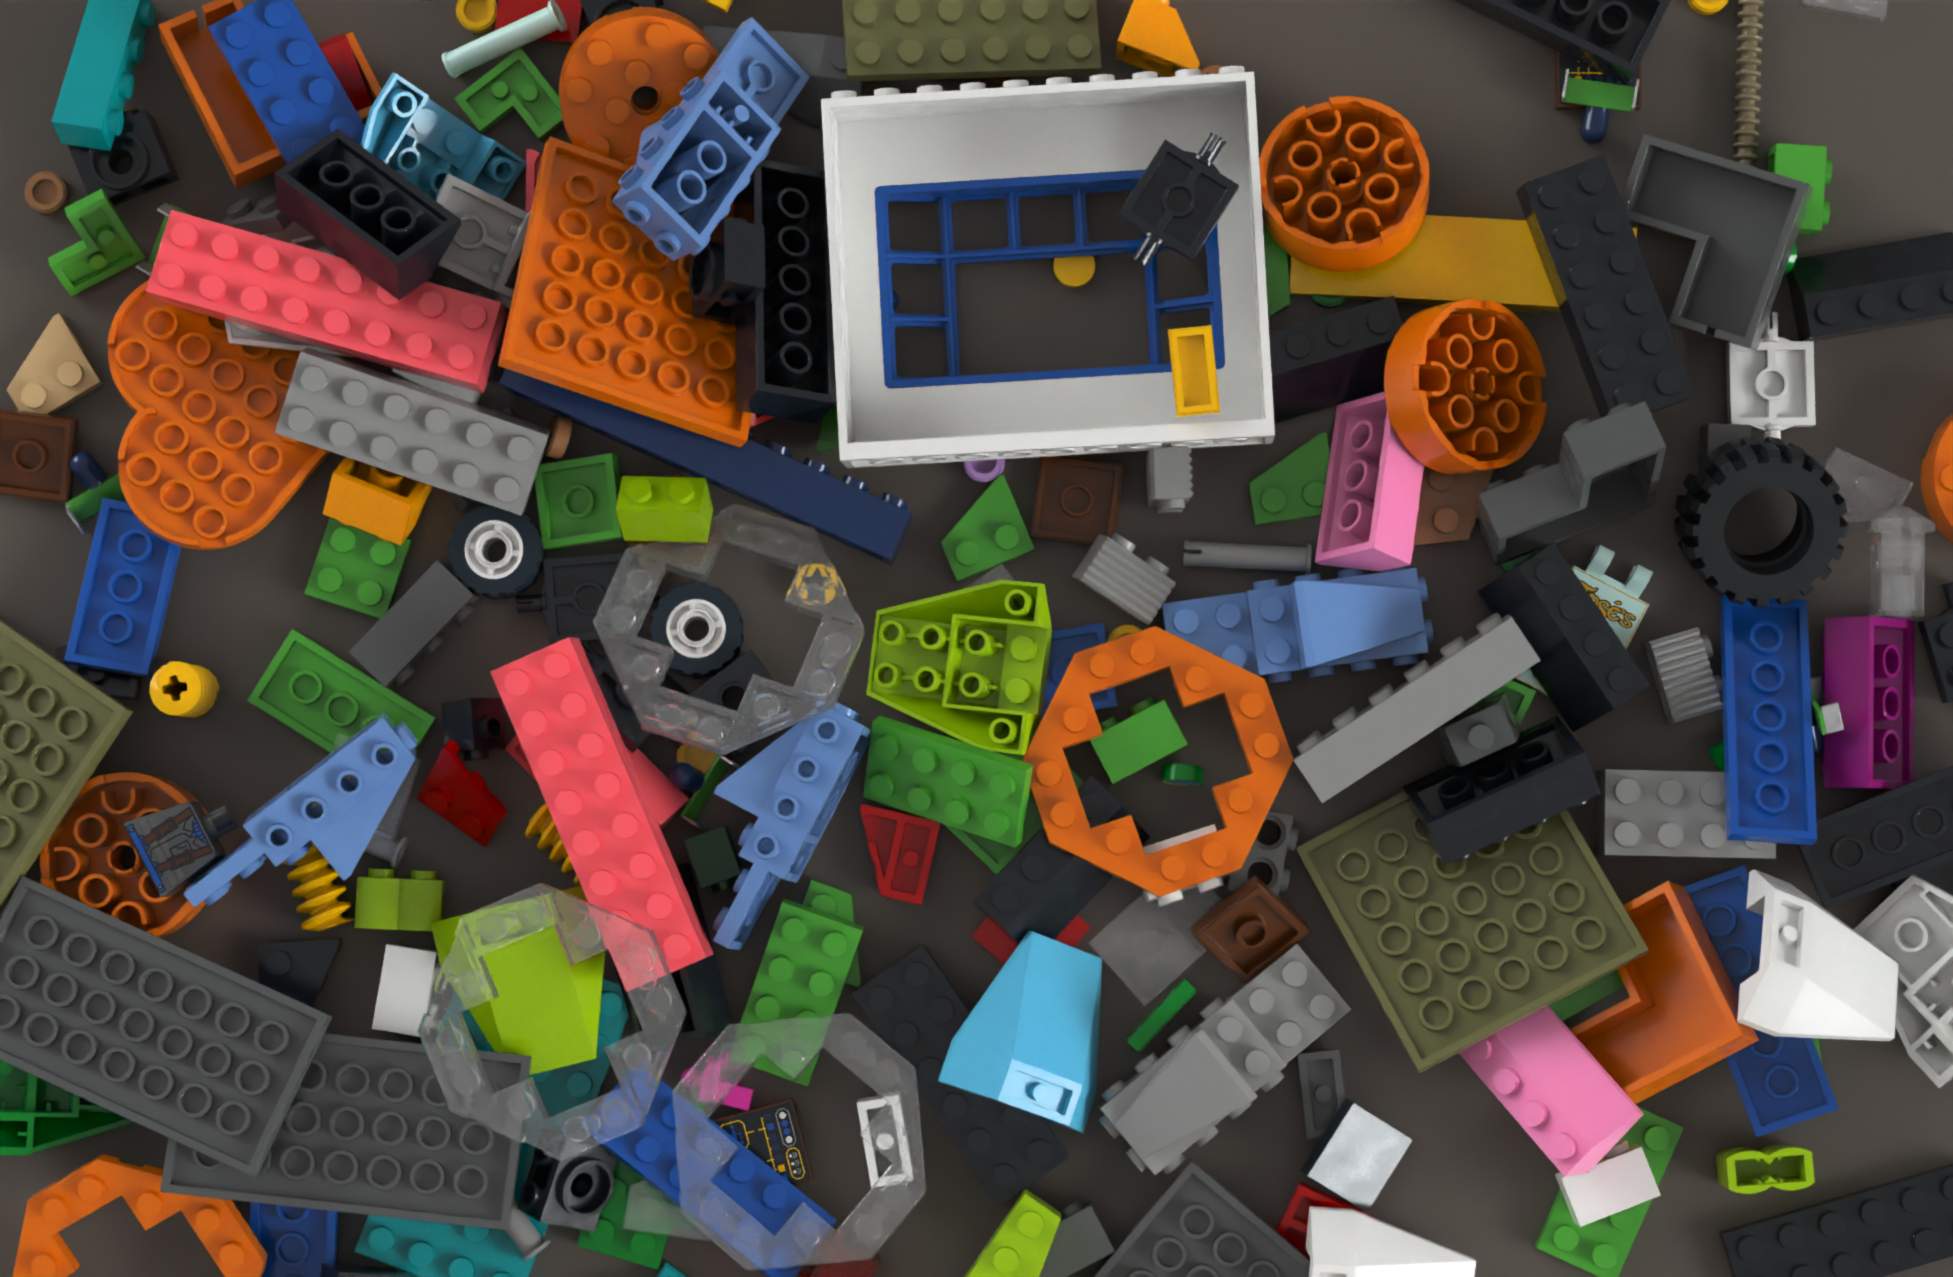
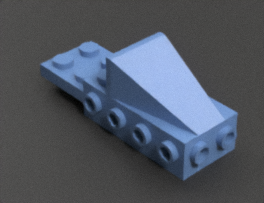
[612,17,810,261]
[1161,566,1434,688]
[713,700,871,951]
[183,711,418,907]

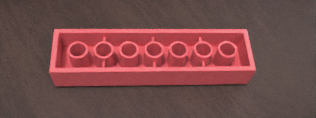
[146,210,508,393]
[490,637,714,992]

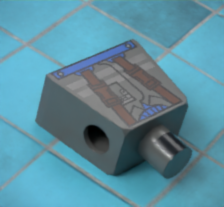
[1433,692,1522,767]
[123,801,238,897]

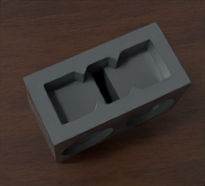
[1224,811,1299,896]

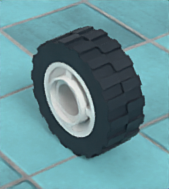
[448,505,546,600]
[649,582,744,679]

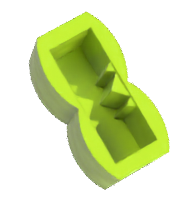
[354,868,446,931]
[1716,1143,1815,1194]

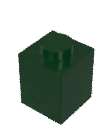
[684,826,743,893]

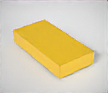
[1168,325,1220,418]

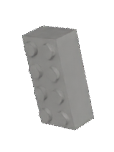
[1596,769,1776,859]

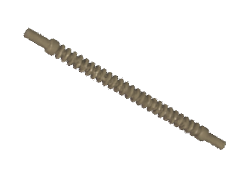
[1732,0,1764,168]

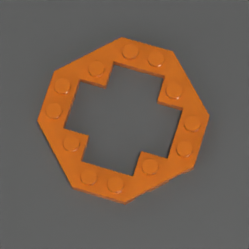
[1022,626,1293,898]
[12,1154,268,1277]

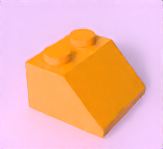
[1114,0,1200,77]
[323,457,433,546]

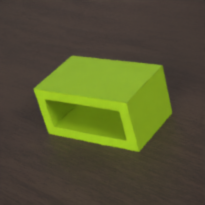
[616,476,713,543]

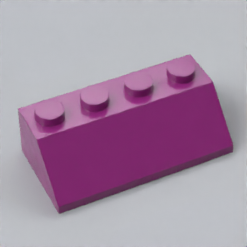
[1821,616,1915,789]

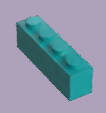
[51,0,156,151]

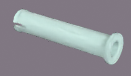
[442,0,567,78]

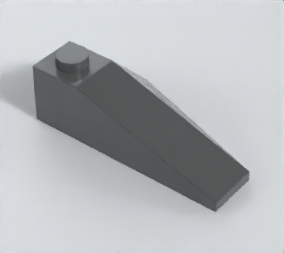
[703,25,865,128]

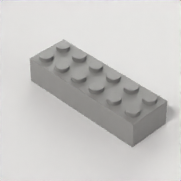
[274,347,551,516]
[1293,612,1541,803]

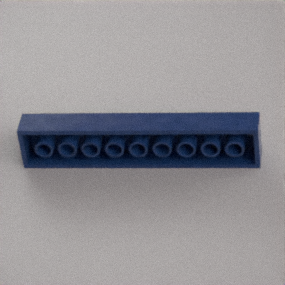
[499,368,913,565]

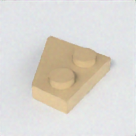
[6,313,104,415]

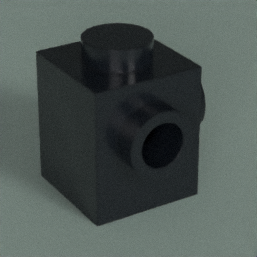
[441,698,506,761]

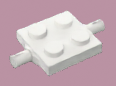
[1726,312,1816,440]

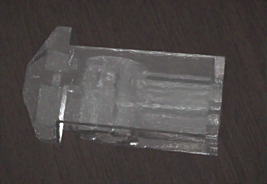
[1868,506,1935,621]

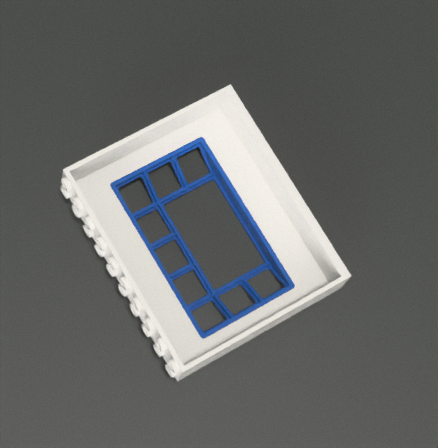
[821,66,1275,468]

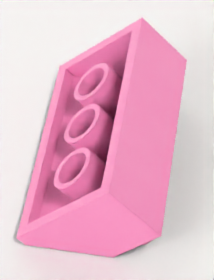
[1315,392,1424,572]
[1459,1006,1644,1177]

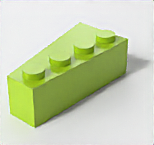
[964,1188,1061,1277]

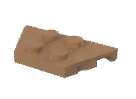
[1414,465,1494,547]

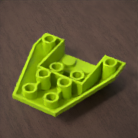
[866,580,1053,755]
[430,886,606,1075]

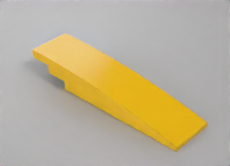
[1289,215,1637,313]

